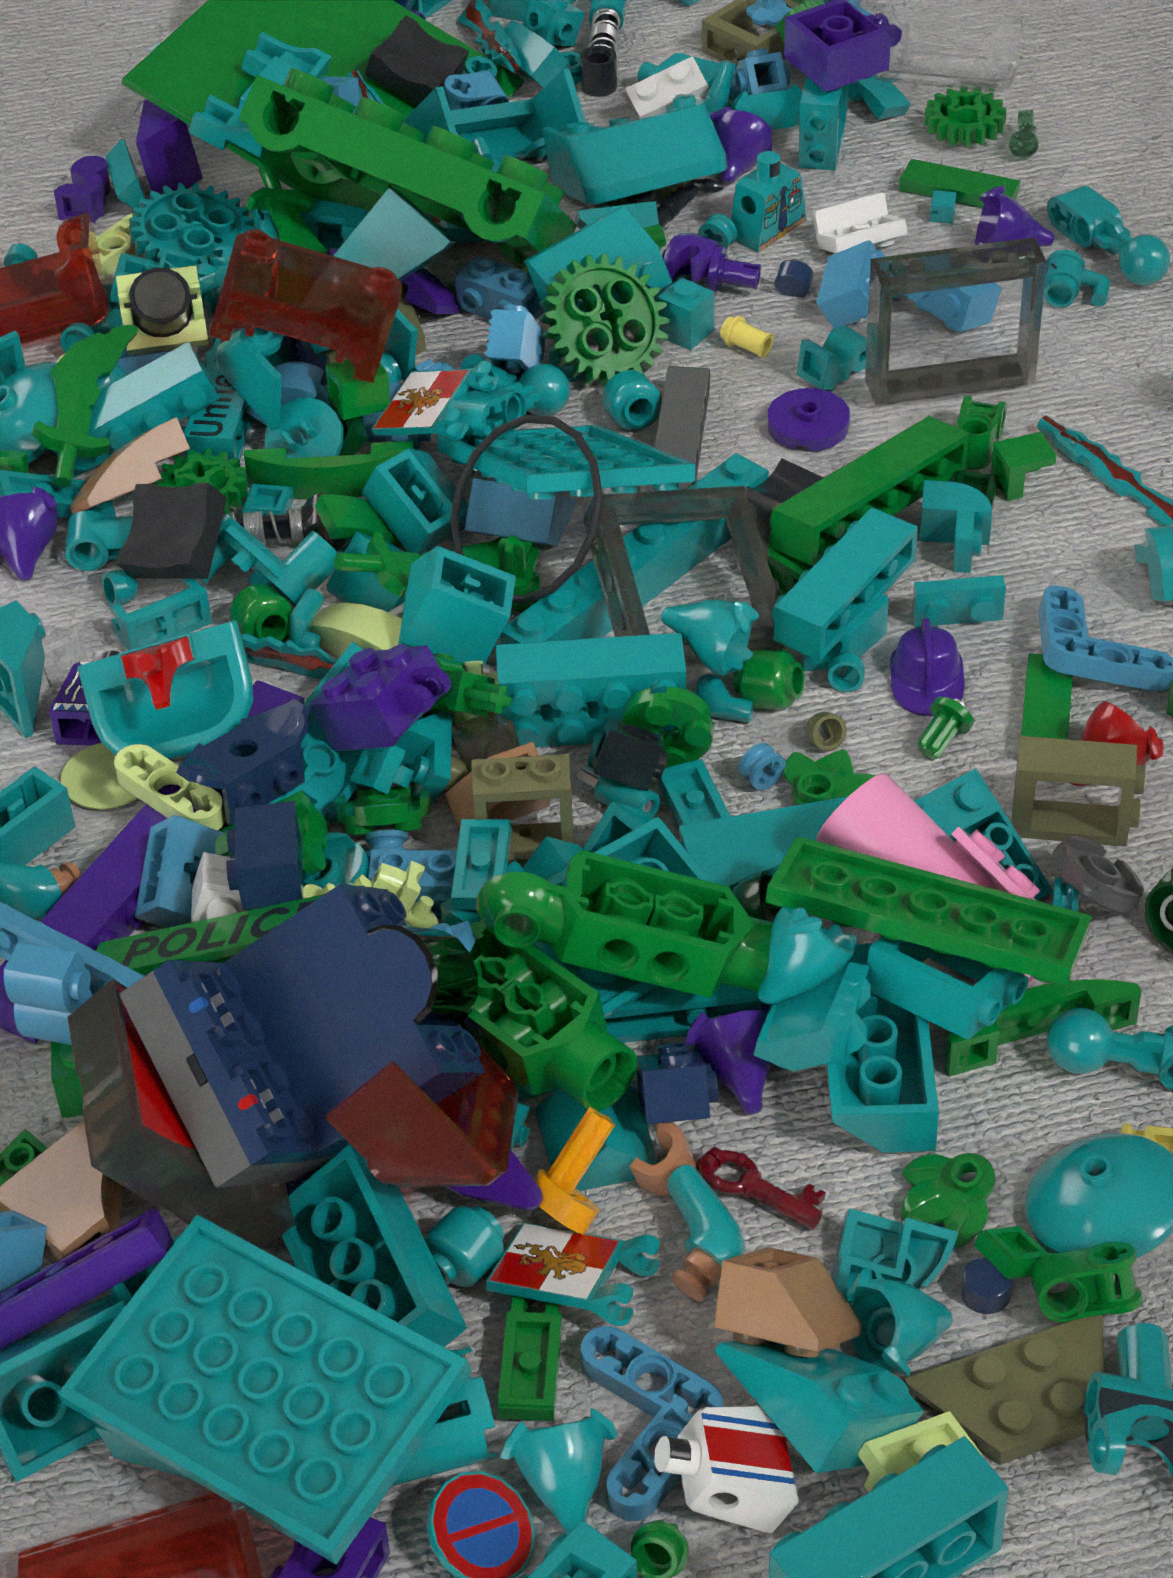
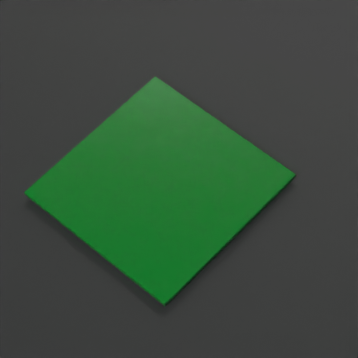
[121,0,524,211]

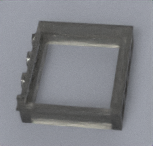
[865,237,1047,405]
[583,486,784,667]

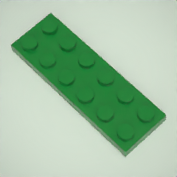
[765,836,1092,986]

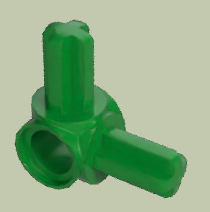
[497,535,541,612]

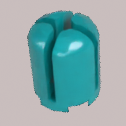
[391,1346,499,1487]

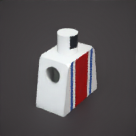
[655,1406,799,1533]

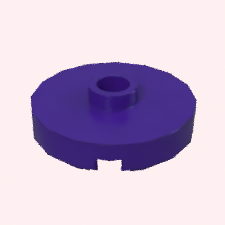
[768,388,850,451]

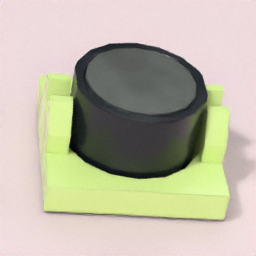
[116,266,209,356]

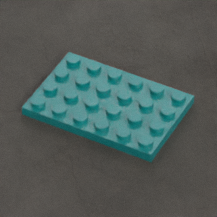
[438,425,695,500]
[58,1215,472,1564]

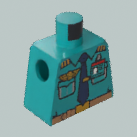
[731,151,806,253]

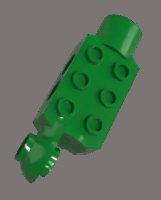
[476,850,774,998]
[406,921,637,1112]

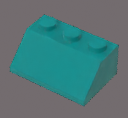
[524,206,672,321]
[827,993,939,1153]
[0,1295,126,1482]

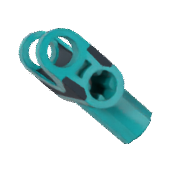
[1084,1323,1173,1477]

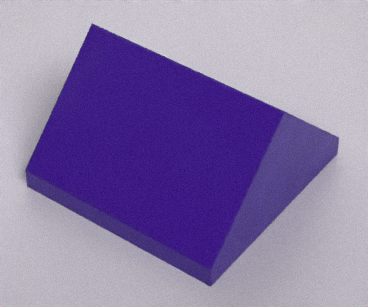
[136,100,203,195]

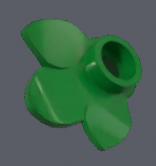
[784,749,875,805]
[901,1153,996,1248]

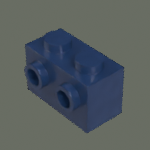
[226,801,303,910]
[636,1043,718,1124]

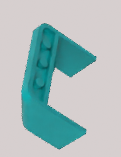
[403,69,585,161]
[542,94,728,204]
[216,287,418,431]

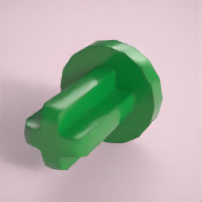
[917,696,974,760]

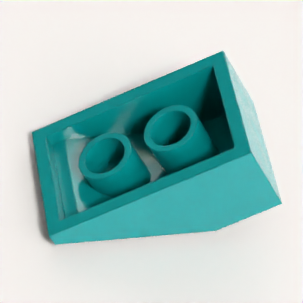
[715,1340,924,1473]

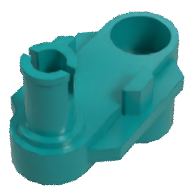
[199,513,338,606]

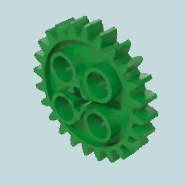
[539,253,669,387]

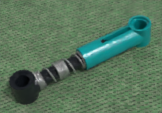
[580,0,627,97]
[65,493,346,571]

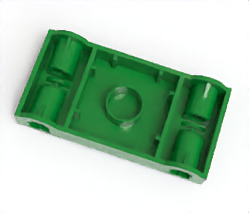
[238,68,577,269]

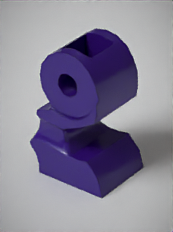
[54,156,111,223]

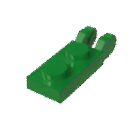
[497,1295,562,1421]

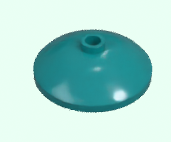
[0,362,58,464]
[1025,1133,1173,1261]

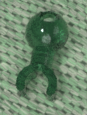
[1009,110,1039,159]

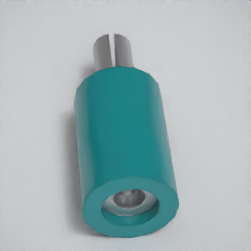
[577,765,660,818]

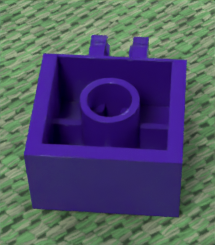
[784,0,903,92]
[309,644,451,751]

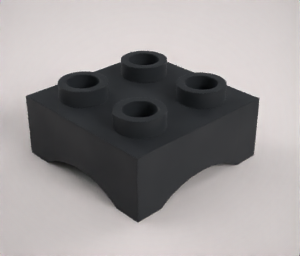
[365,15,469,106]
[116,483,227,579]

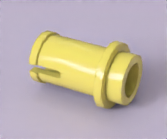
[720,316,774,358]

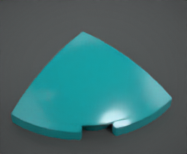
[833,1208,958,1305]

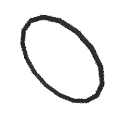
[450,415,603,604]

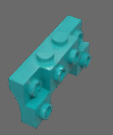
[189,32,332,157]

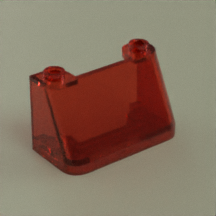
[0,213,108,344]
[209,230,402,383]

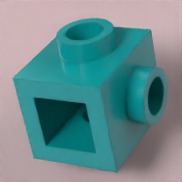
[523,0,585,47]

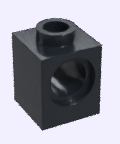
[593,717,668,791]

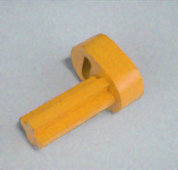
[533,1107,615,1234]

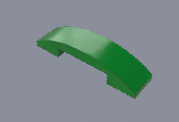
[244,441,414,500]
[945,979,1142,1077]

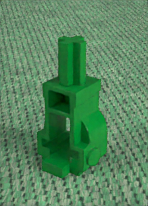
[422,652,512,718]

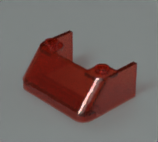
[326,994,518,1187]
[5,1492,263,1578]

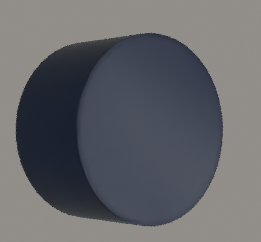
[774,260,814,297]
[961,1257,1013,1314]

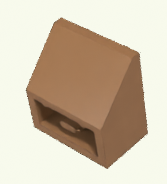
[714,1247,862,1357]

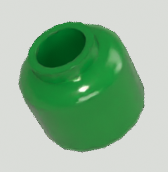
[229,584,293,649]
[733,650,805,710]

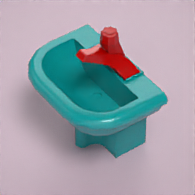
[77,621,253,760]

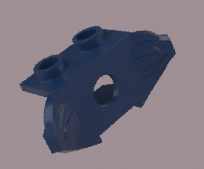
[176,699,310,825]

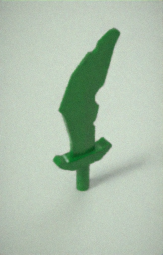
[246,164,328,302]
[32,325,138,488]
[334,531,503,598]

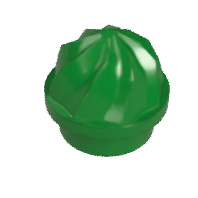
[631,1520,689,1578]

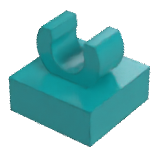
[350,745,415,794]

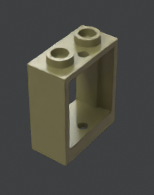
[702,0,800,68]
[1011,736,1145,847]
[472,754,574,868]

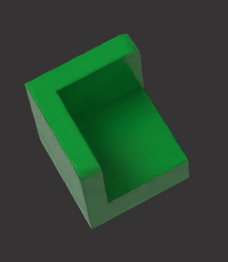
[326,354,390,421]
[991,432,1057,501]

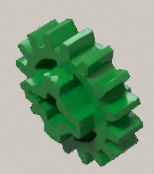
[924,87,1007,147]
[155,448,248,516]

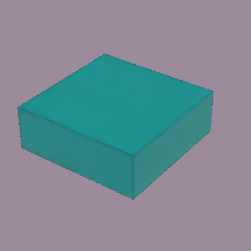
[241,484,294,517]

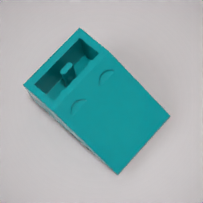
[914,768,1053,901]

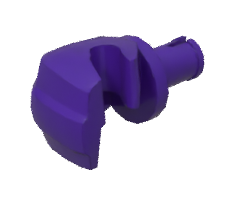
[661,233,762,293]

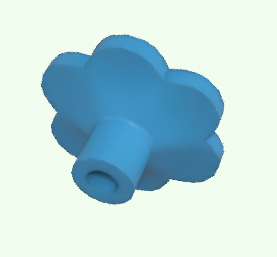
[746,0,791,26]

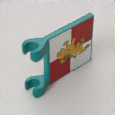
[371,360,501,440]
[486,1222,660,1326]

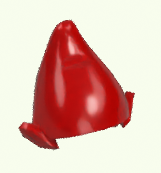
[1069,701,1164,787]

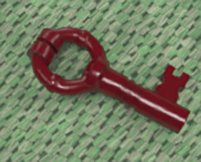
[695,1147,826,1230]

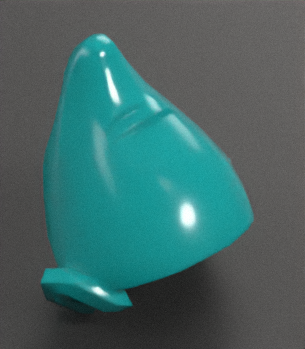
[661,600,760,676]
[758,906,857,1005]
[847,1267,953,1377]
[500,1408,618,1535]

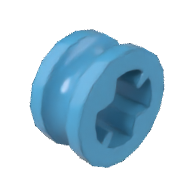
[738,743,786,790]
[365,830,408,859]

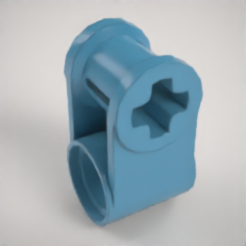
[443,70,510,111]

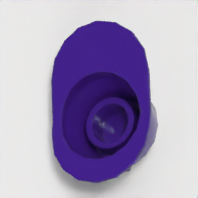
[890,618,965,717]

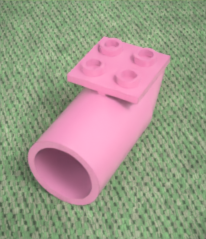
[816,773,1040,988]

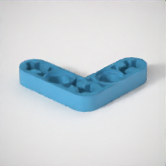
[1038,586,1173,692]
[581,1326,723,1521]

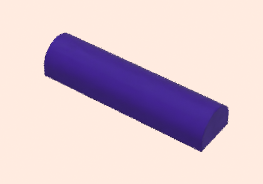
[0,1209,174,1350]

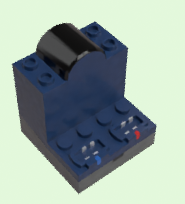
[119,884,485,1188]

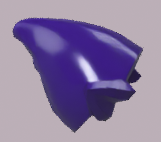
[709,107,773,183]
[968,185,1055,267]
[0,486,58,581]
[684,1003,772,1115]

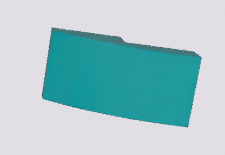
[848,73,912,119]

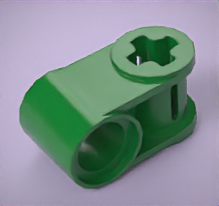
[956,396,1007,469]
[1030,1242,1142,1322]

